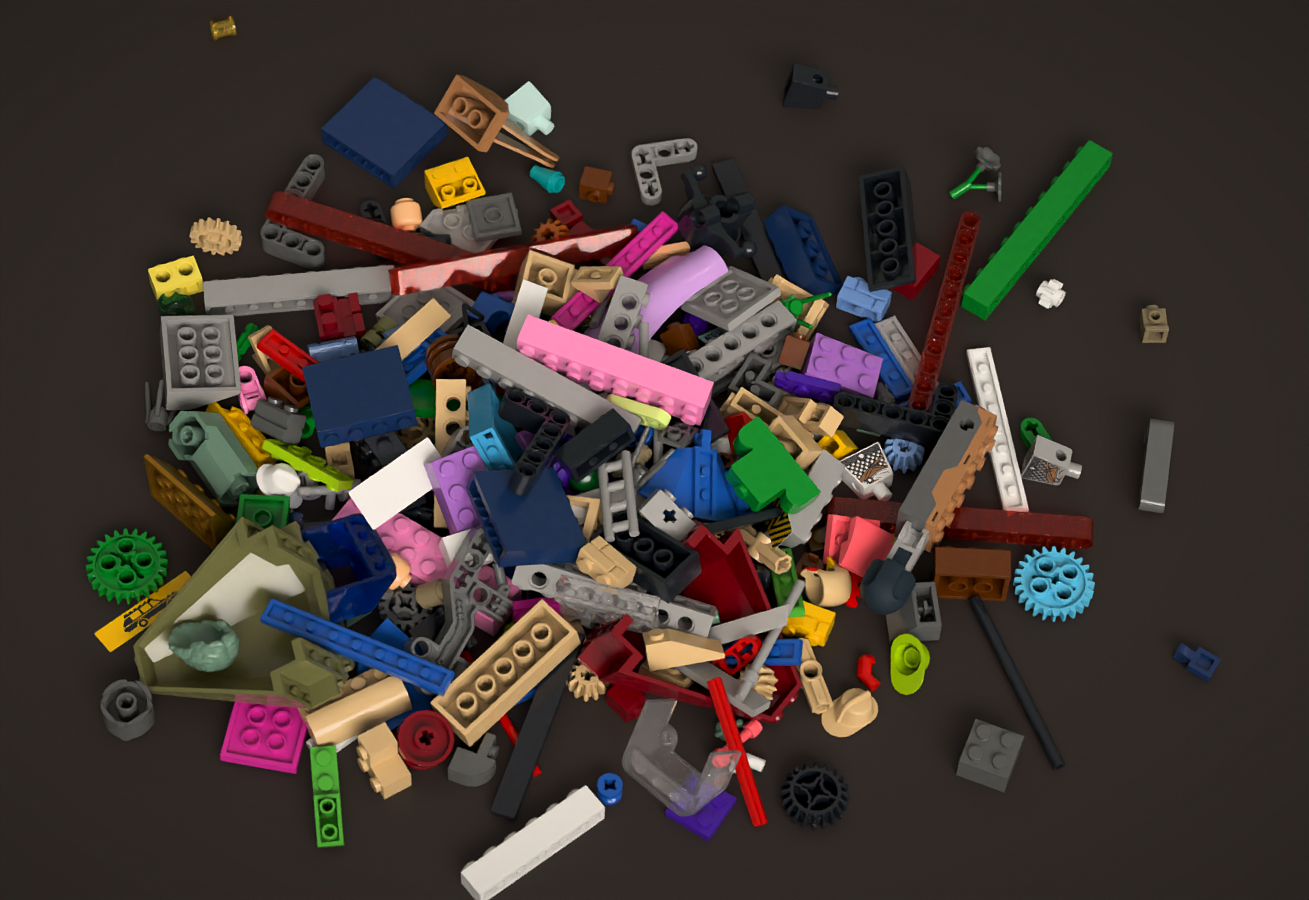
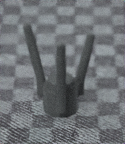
[145,379,177,431]
[631,426,675,490]

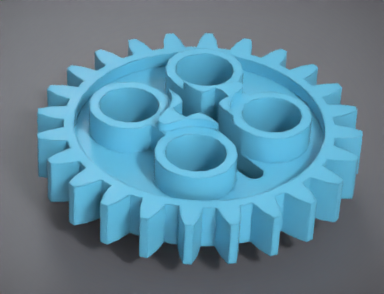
[1013,546,1095,622]

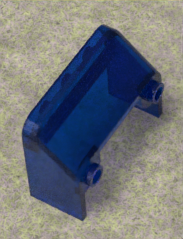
[300,513,397,623]

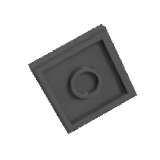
[466,193,522,243]

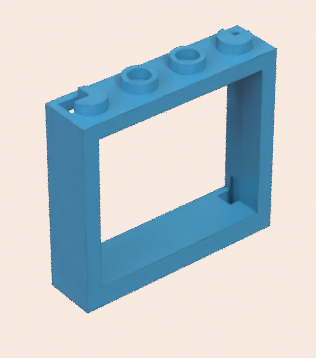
[468,383,524,471]

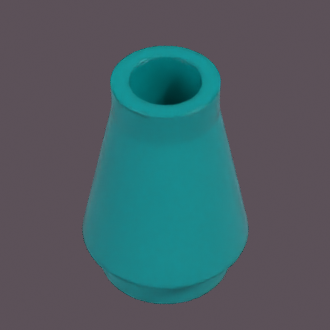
[530,165,565,193]

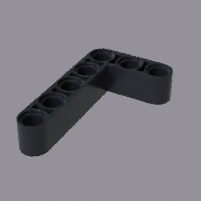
[832,382,958,447]
[498,389,571,496]

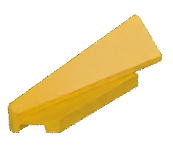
[206,402,277,495]

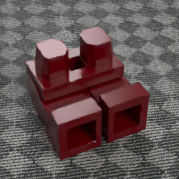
[313,292,366,344]

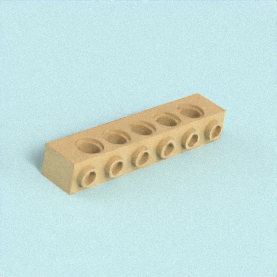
[434,379,471,529]

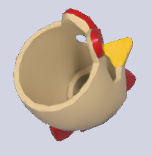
[800,557,862,608]

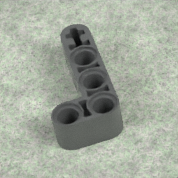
[1138,418,1174,513]

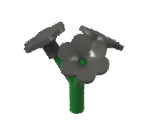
[949,147,1001,202]

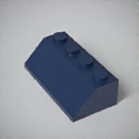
[764,205,843,295]

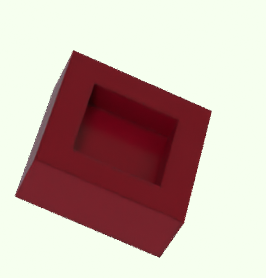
[550,199,583,228]

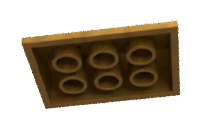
[144,454,237,550]

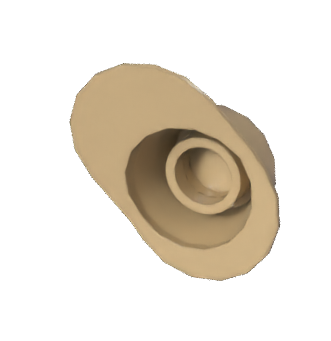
[821,688,878,737]

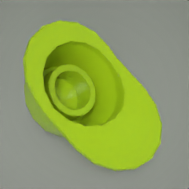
[891,634,930,695]

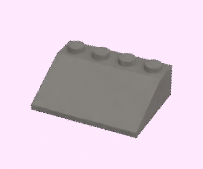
[160,315,241,410]

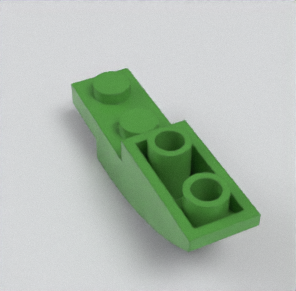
[310,745,344,848]

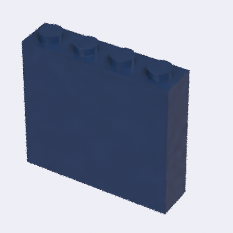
[321,77,447,189]
[302,345,418,448]
[465,467,587,567]

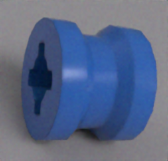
[597,773,623,805]

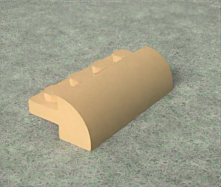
[297,668,412,747]

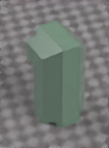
[169,411,259,507]

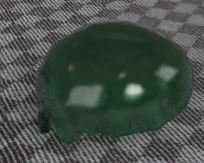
[157,292,195,317]

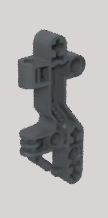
[404,527,514,695]

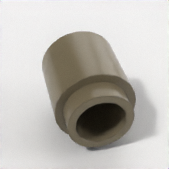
[415,579,444,609]

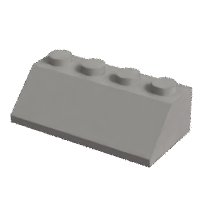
[760,449,846,548]

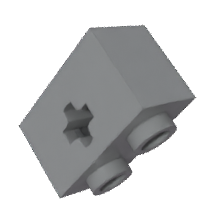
[637,489,696,541]

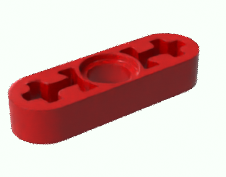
[711,634,762,677]

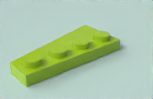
[262,439,354,492]

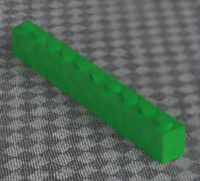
[961,140,1113,320]

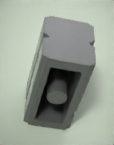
[250,397,307,444]

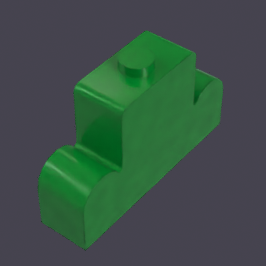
[725,416,821,514]

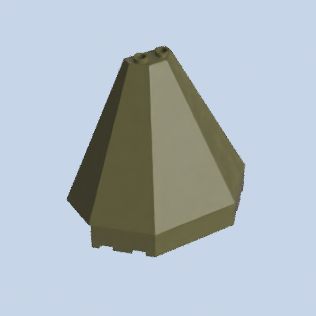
[133,516,355,709]

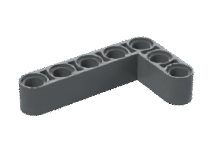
[260,154,325,271]

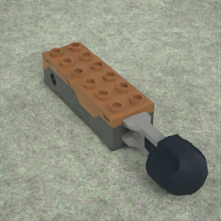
[859,400,998,615]

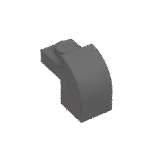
[448,732,499,787]

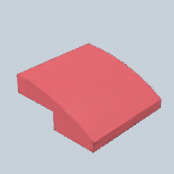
[823,514,880,565]
[838,516,895,578]

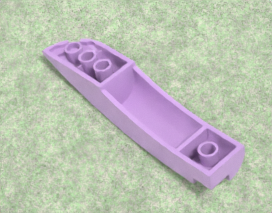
[564,245,728,393]

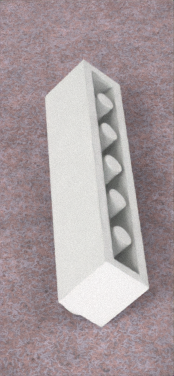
[461,785,605,900]

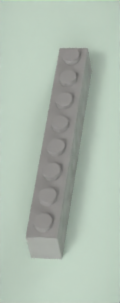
[203,265,397,316]
[452,325,642,450]

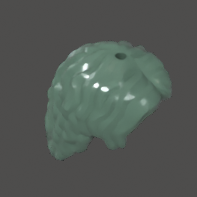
[168,619,239,672]

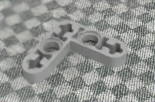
[631,138,697,206]

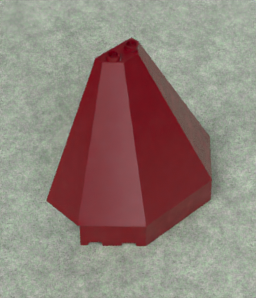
[577,519,802,724]

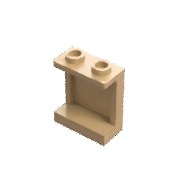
[753,274,829,342]

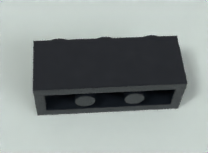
[554,408,636,483]

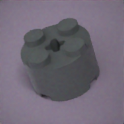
[101,679,155,741]

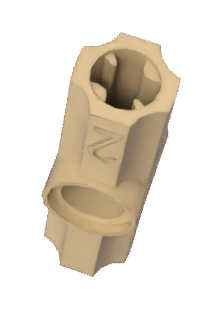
[739,526,792,575]
[795,637,833,714]

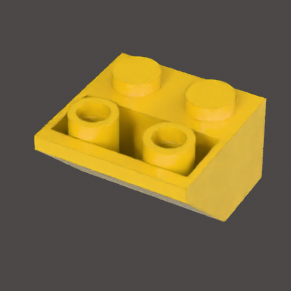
[424,157,485,209]

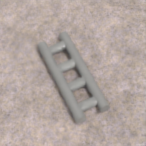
[597,450,639,542]

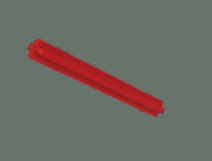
[707,677,768,827]

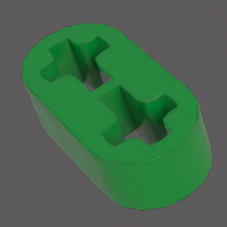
[1019,418,1052,449]

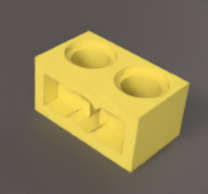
[148,256,204,305]

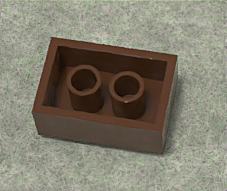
[931,546,1011,601]

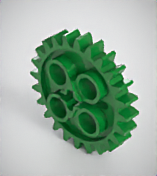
[86,528,168,605]

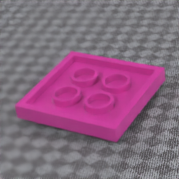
[220,702,308,774]

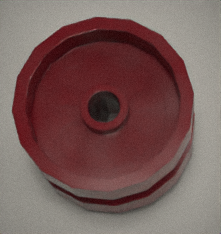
[394,710,454,771]

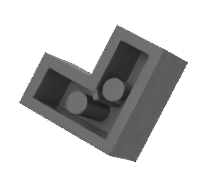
[727,353,782,409]

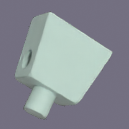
[505,81,554,136]

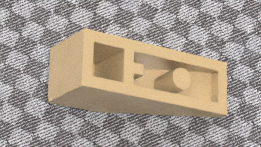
[642,628,725,671]

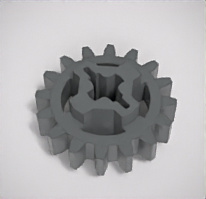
[379,582,433,634]

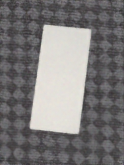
[349,438,442,529]

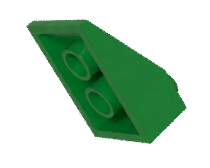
[236,494,290,529]

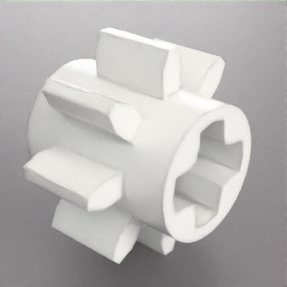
[1036,279,1066,309]

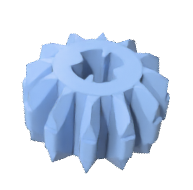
[883,437,925,474]

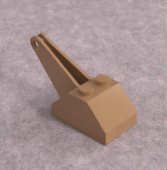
[434,74,559,168]

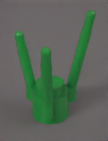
[779,292,832,329]

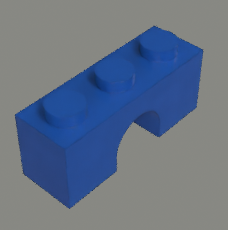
[468,291,542,334]

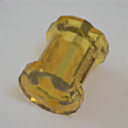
[209,16,237,41]

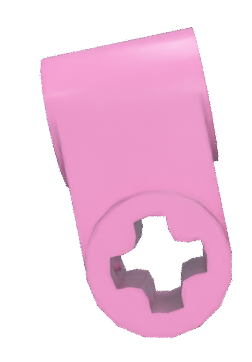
[238,366,266,415]

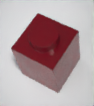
[606,685,646,723]

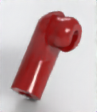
[856,654,880,691]

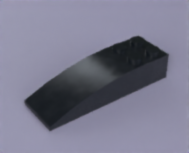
[858,166,916,292]

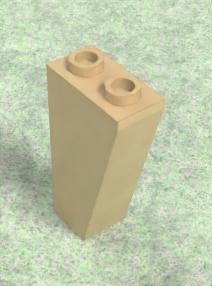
[719,387,815,438]

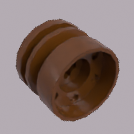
[425,334,482,400]

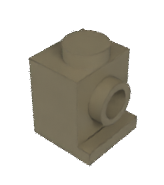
[1139,305,1169,343]

